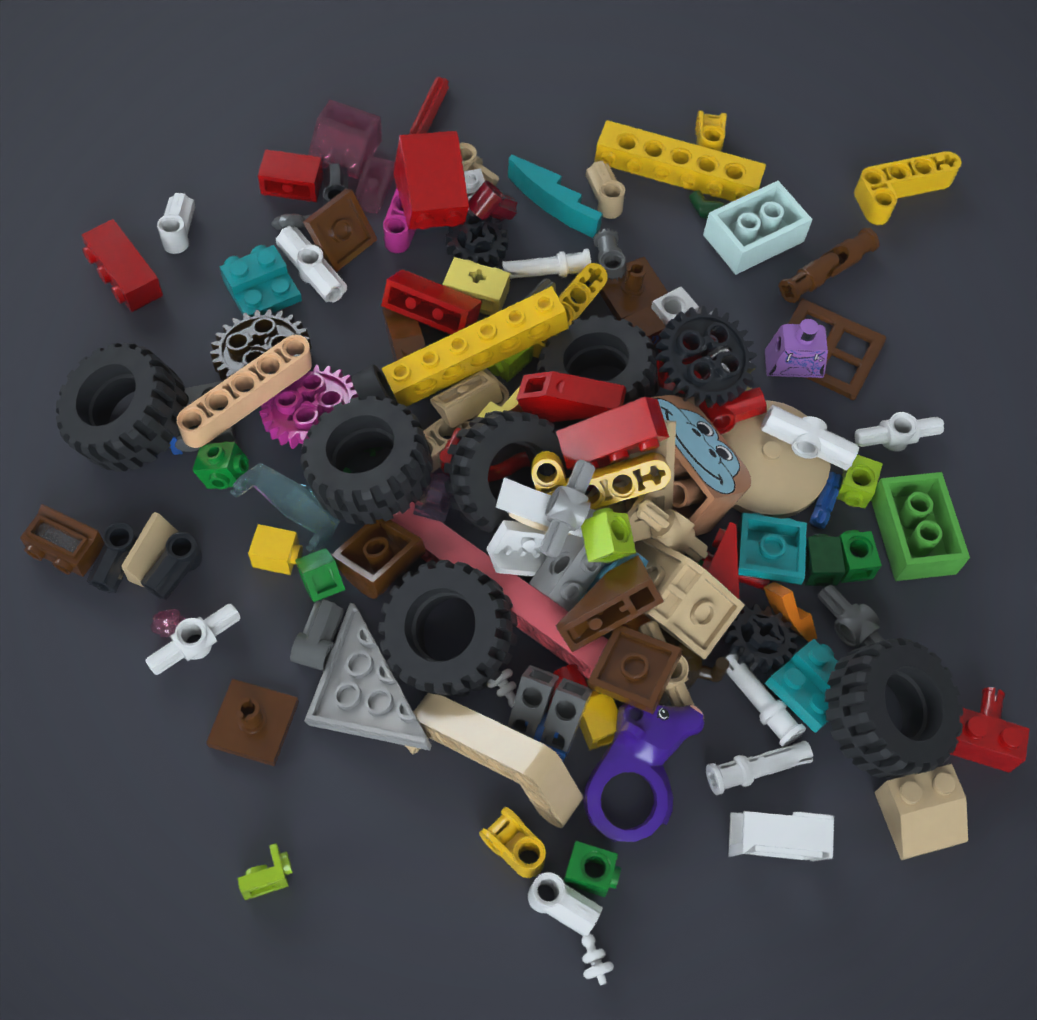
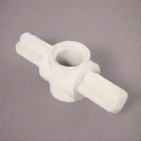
[854,412,944,451]
[146,604,241,675]

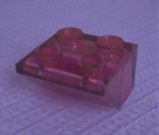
[308,99,382,179]

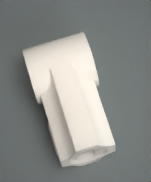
[157,193,195,254]
[528,872,603,936]

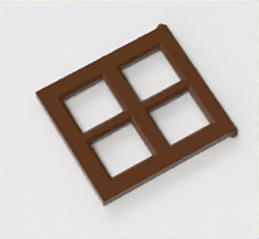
[788,298,887,400]

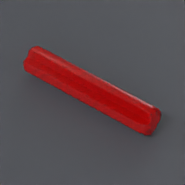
[410,76,449,134]

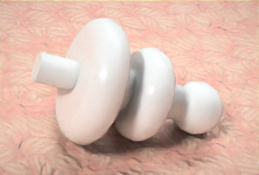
[487,669,516,708]
[581,933,614,986]

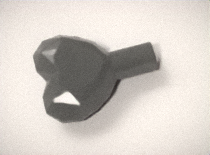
[271,214,311,230]

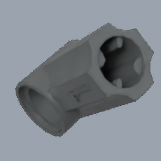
[290,599,343,671]

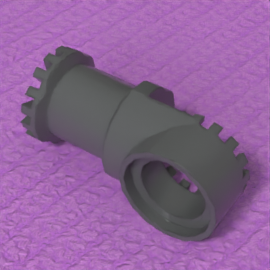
[593,228,626,280]

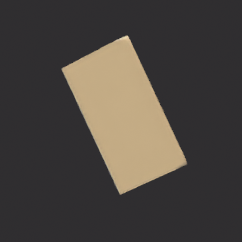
[430,371,503,428]
[122,512,178,588]

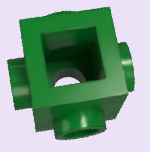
[192,441,249,489]

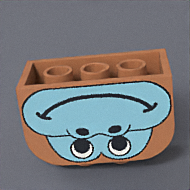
[651,395,751,536]

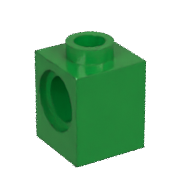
[839,530,882,583]
[295,548,345,602]
[563,841,621,898]

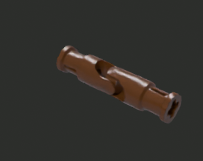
[779,228,880,303]

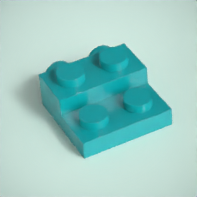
[219,245,302,317]
[737,513,807,585]
[765,639,838,733]

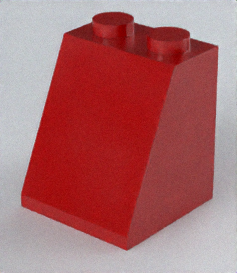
[393,131,469,230]

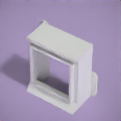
[728,811,834,861]

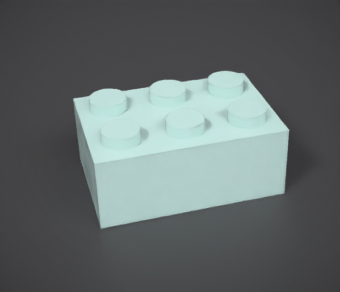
[703,181,812,274]

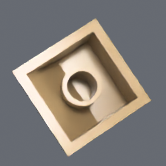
[874,764,968,860]

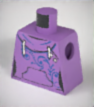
[765,319,828,378]

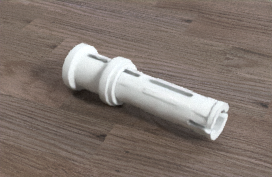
[502,249,591,279]
[726,654,806,747]
[706,740,813,795]

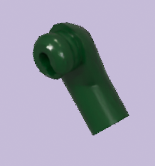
[689,191,724,220]

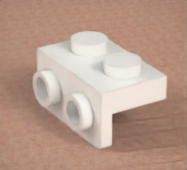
[486,520,548,577]

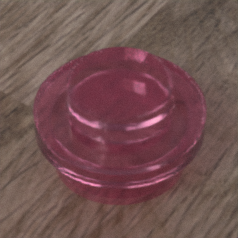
[150,609,185,637]

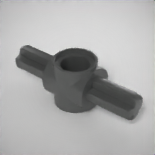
[818,585,884,648]

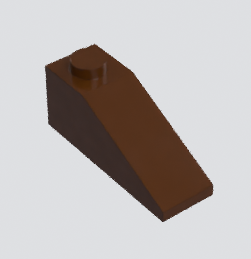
[382,308,425,362]
[556,555,664,652]

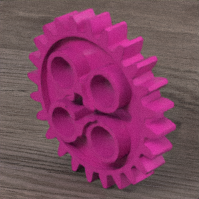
[259,365,359,449]

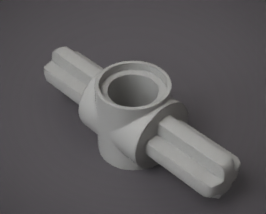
[540,460,595,558]

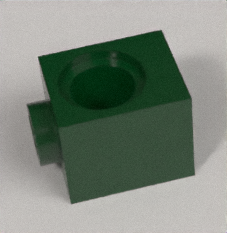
[804,534,845,586]

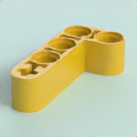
[854,151,962,225]
[515,263,608,358]
[532,451,671,510]

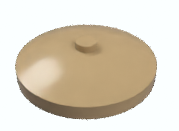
[721,400,830,519]

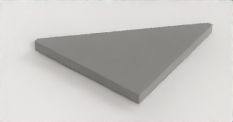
[304,603,432,751]

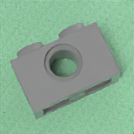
[529,534,606,612]

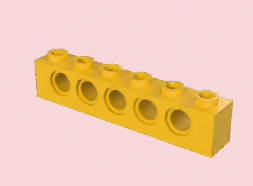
[594,120,766,202]
[381,286,569,407]

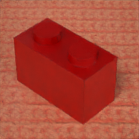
[258,149,323,202]

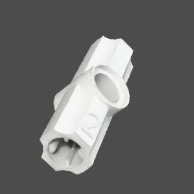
[276,225,347,303]
[760,405,859,471]

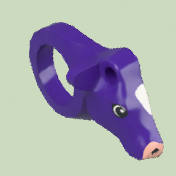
[583,703,705,842]

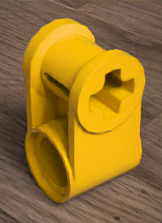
[695,110,727,152]
[479,807,546,878]

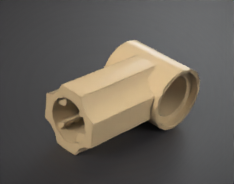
[586,160,625,219]

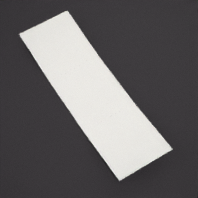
[496,478,596,537]

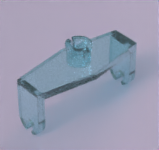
[230,463,340,553]

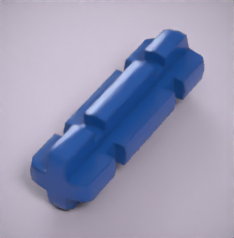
[809,472,843,529]

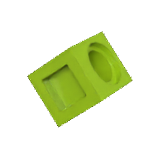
[837,455,883,509]
[581,508,636,563]

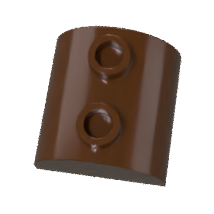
[331,519,425,599]

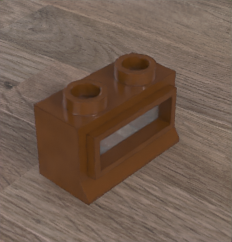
[20,504,104,577]

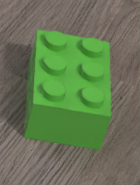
[871,472,970,581]

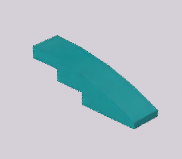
[508,154,603,238]

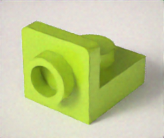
[488,346,534,382]
[237,843,293,900]

